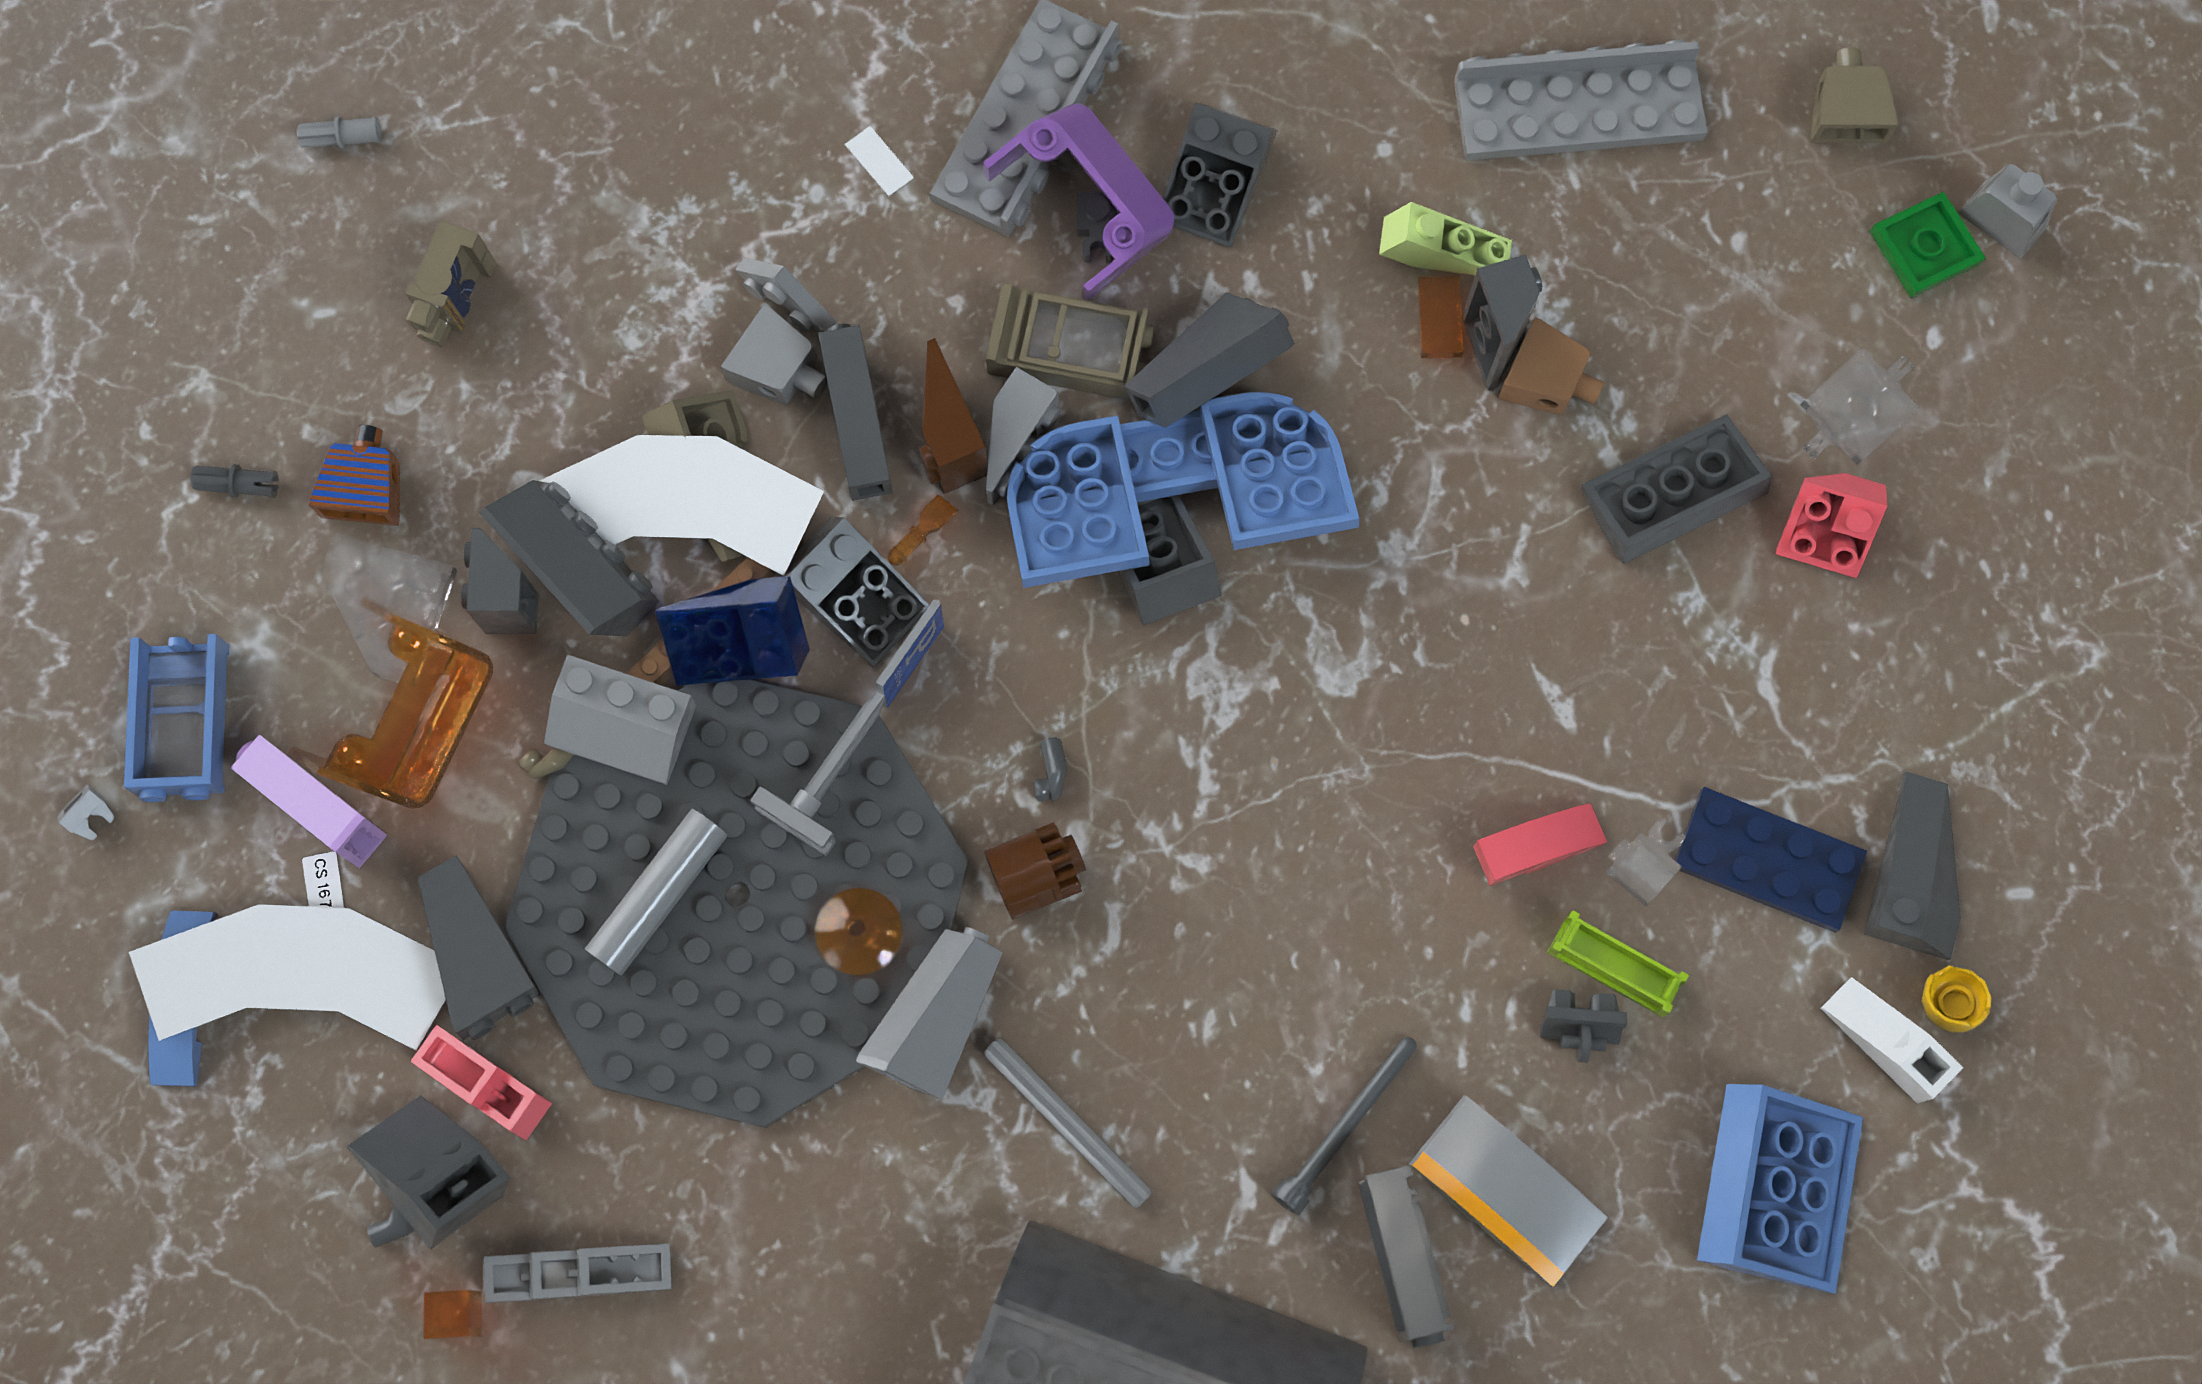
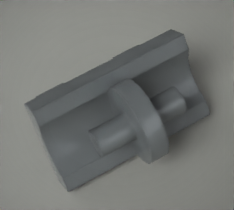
[1540,989,1627,1063]

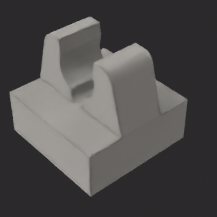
[57,784,114,840]

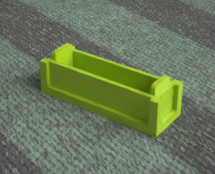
[1547,910,1690,1018]

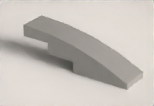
[482,1243,671,1304]

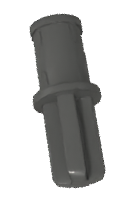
[190,464,279,498]

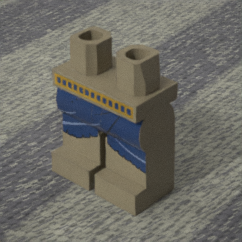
[405,220,497,348]

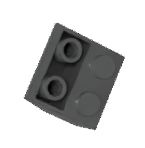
[461,528,539,634]

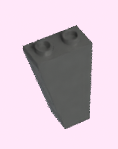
[1124,292,1295,428]
[818,324,893,501]
[418,856,540,1041]

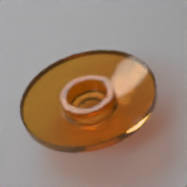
[815,888,903,975]

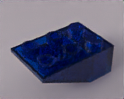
[655,576,810,685]

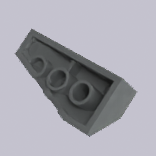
[1864,772,1961,960]

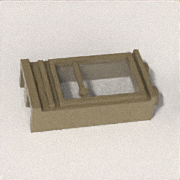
[986,283,1155,400]

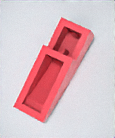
[1473,803,1607,886]
[410,1025,552,1140]

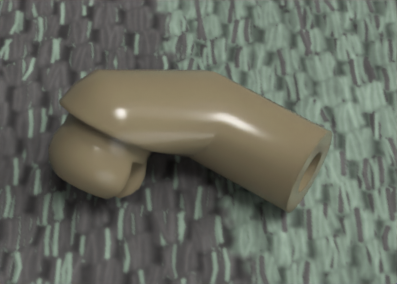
[519,748,574,779]

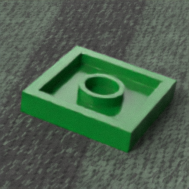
[1869,191,1986,299]

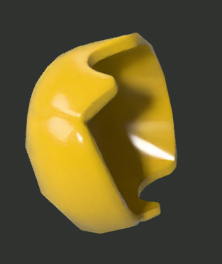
[1921,965,1992,1033]

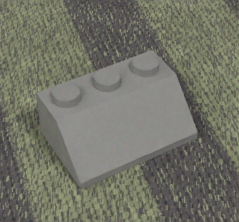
[544,654,697,785]

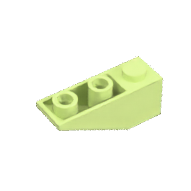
[1379,202,1512,275]

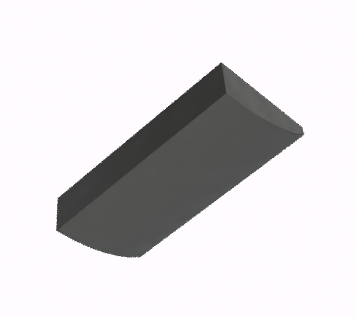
[1581,414,1772,564]

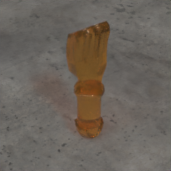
[888,495,958,566]

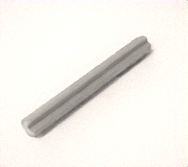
[984,1038,1151,1208]

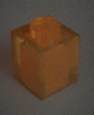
[424,1290,482,1340]

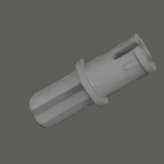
[297,116,382,149]

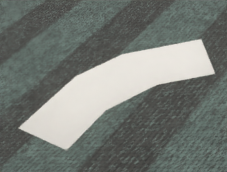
[540,435,824,576]
[129,904,446,1050]

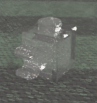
[1606,818,1685,906]

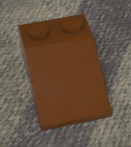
[919,338,988,494]

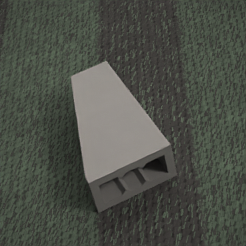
[856,927,1003,1100]

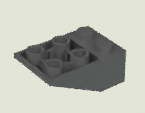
[1163,103,1277,247]
[774,516,929,667]
[347,1095,510,1249]

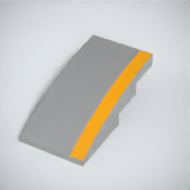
[1409,1095,1608,1287]

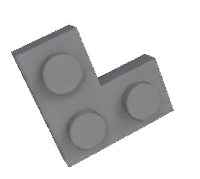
[735,258,837,332]

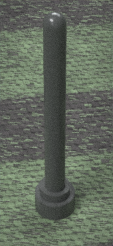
[1270,1037,1416,1216]

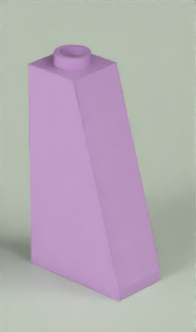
[231,735,387,869]

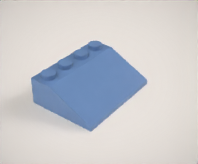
[1697,1084,1863,1294]

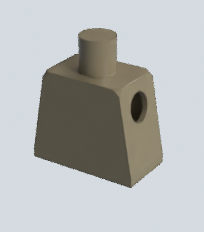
[1810,47,1898,143]

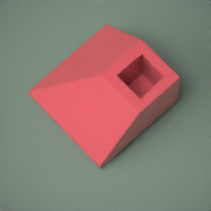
[1775,473,1888,578]

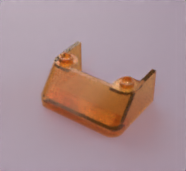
[287,597,493,809]

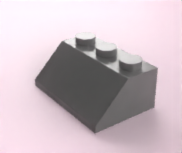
[1461,254,1542,390]

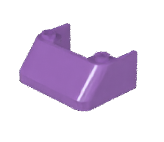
[983,104,1174,301]

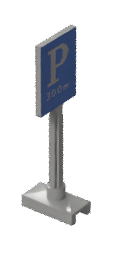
[750,600,944,856]

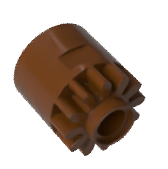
[984,822,1086,920]

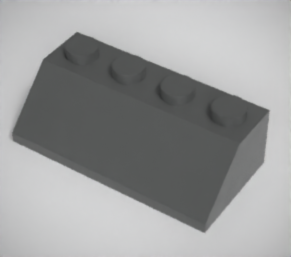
[480,480,659,637]

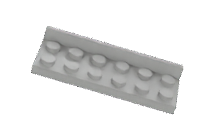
[929,0,1122,238]
[1454,39,1707,161]

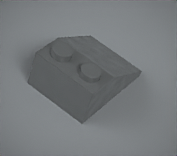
[1119,495,1222,625]

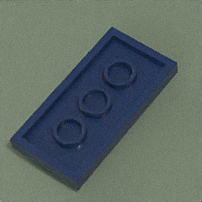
[1672,787,1867,933]

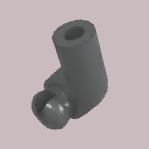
[1033,737,1067,802]
[367,1206,414,1247]

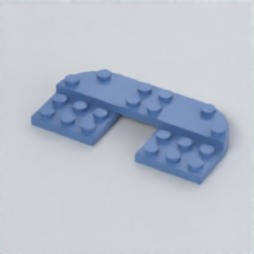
[1007,392,1359,588]

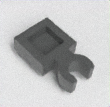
[1077,192,1118,263]

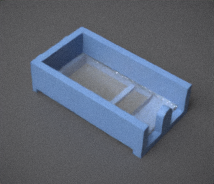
[124,634,230,802]

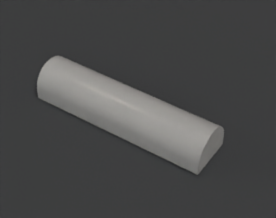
[585,809,728,976]

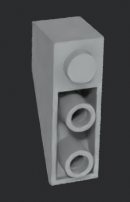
[986,367,1061,506]

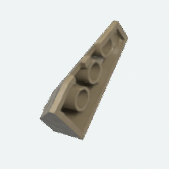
[642,390,748,562]

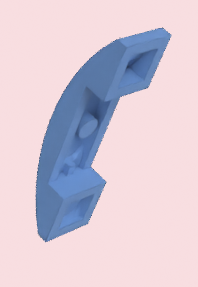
[148,911,217,1087]

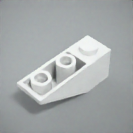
[1821,977,1964,1104]

